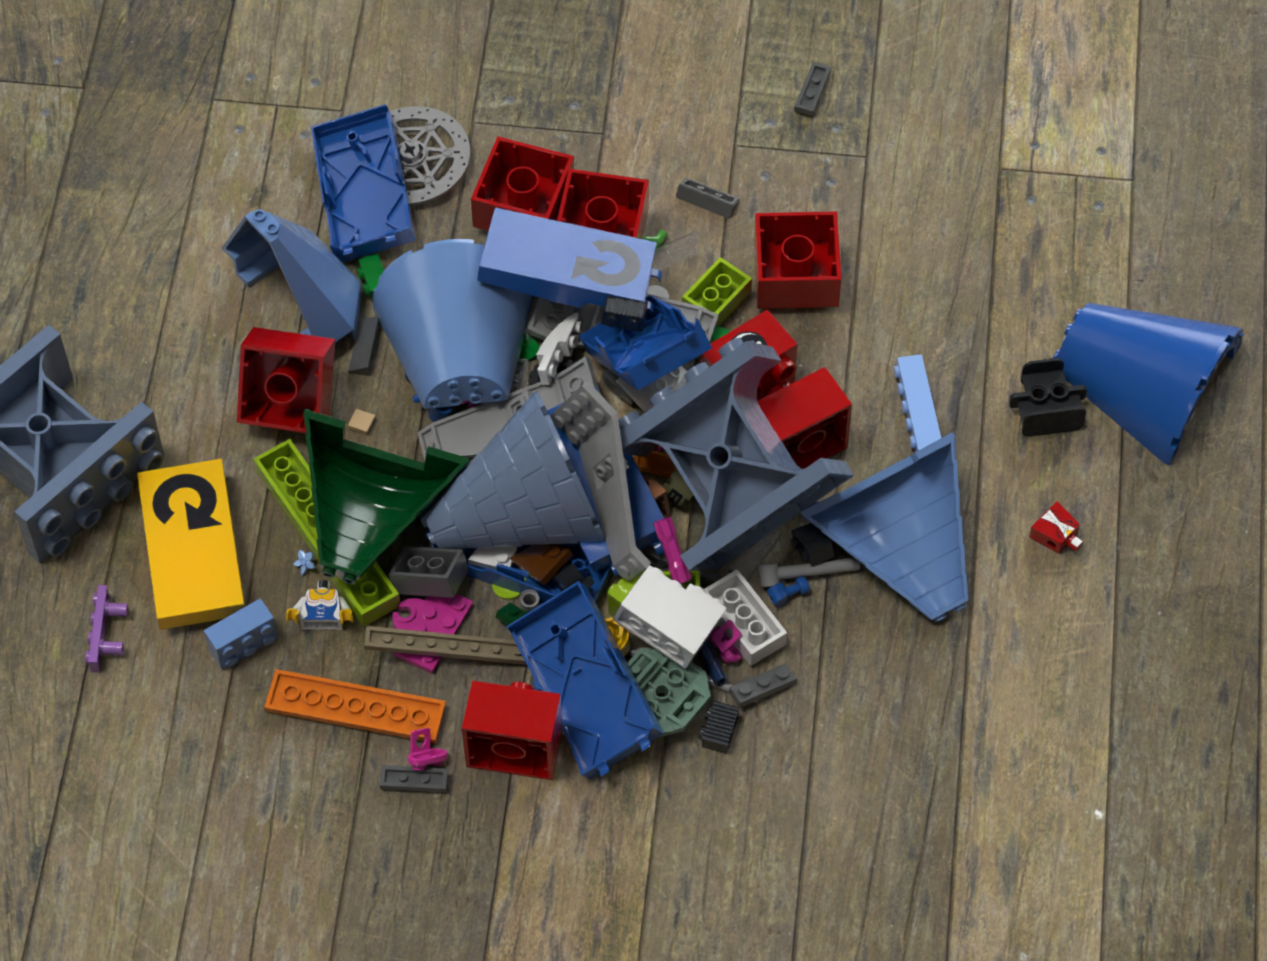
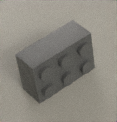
[389,546,469,598]

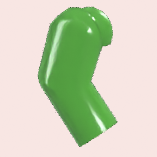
[642,230,668,250]

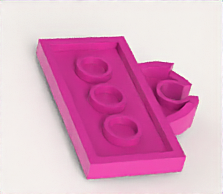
[393,594,473,674]

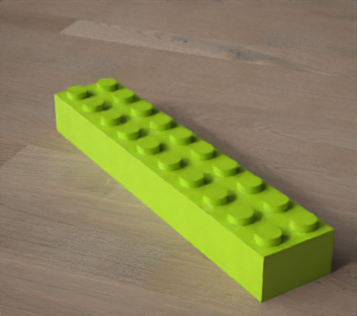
[253,439,400,627]

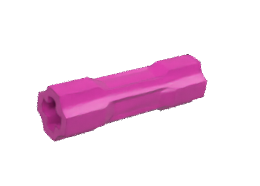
[653,517,692,583]

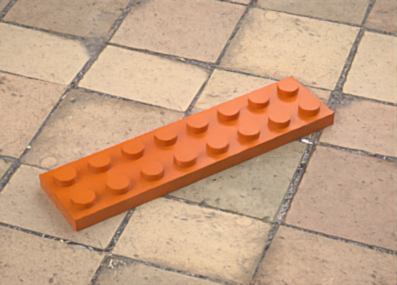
[264,669,446,744]

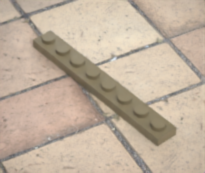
[364,626,527,665]

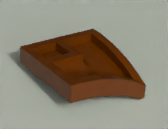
[509,544,573,585]

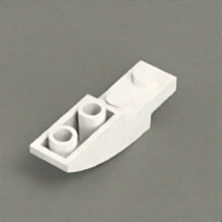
[536,312,584,385]

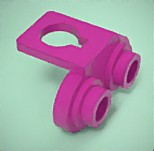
[709,620,742,664]
[408,728,448,770]

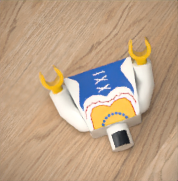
[286,580,354,630]

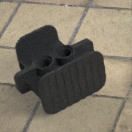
[1009,358,1087,437]

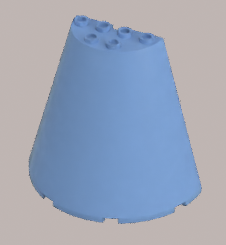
[373,239,534,409]

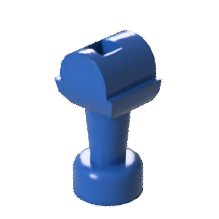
[767,576,810,607]

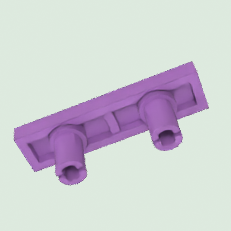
[85,585,129,672]

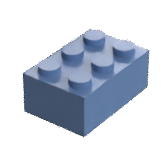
[204,599,278,670]

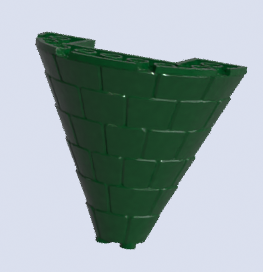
[303,409,469,584]

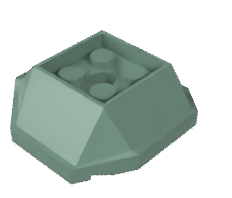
[627,648,711,737]

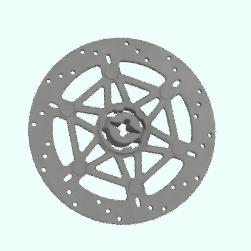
[390,106,471,206]

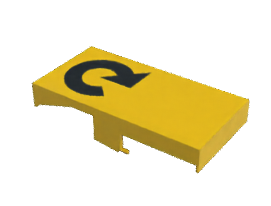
[137,458,245,630]

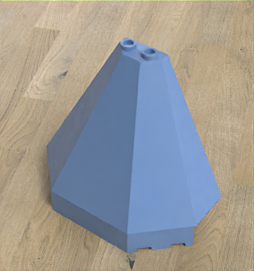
[221,209,362,342]

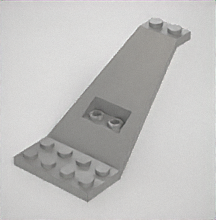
[550,381,651,581]

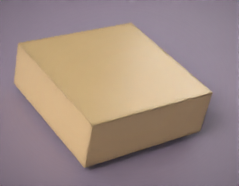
[348,409,376,435]

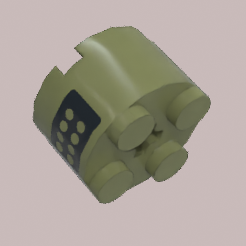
[662,468,693,508]

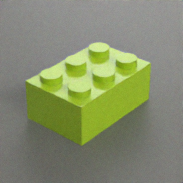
[682,257,752,327]

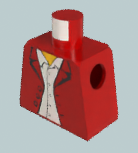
[1029,501,1084,553]

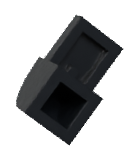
[551,563,595,593]

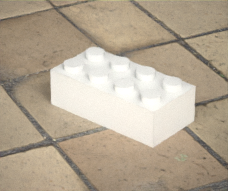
[703,569,787,666]

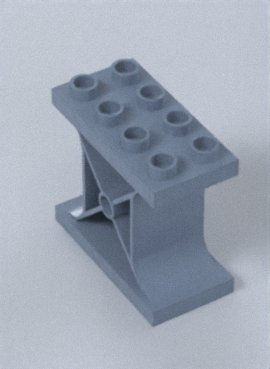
[0,325,164,564]
[618,337,854,570]

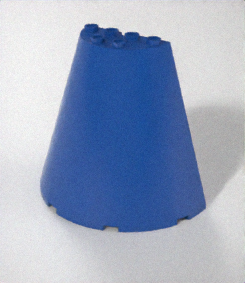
[1053,303,1244,465]

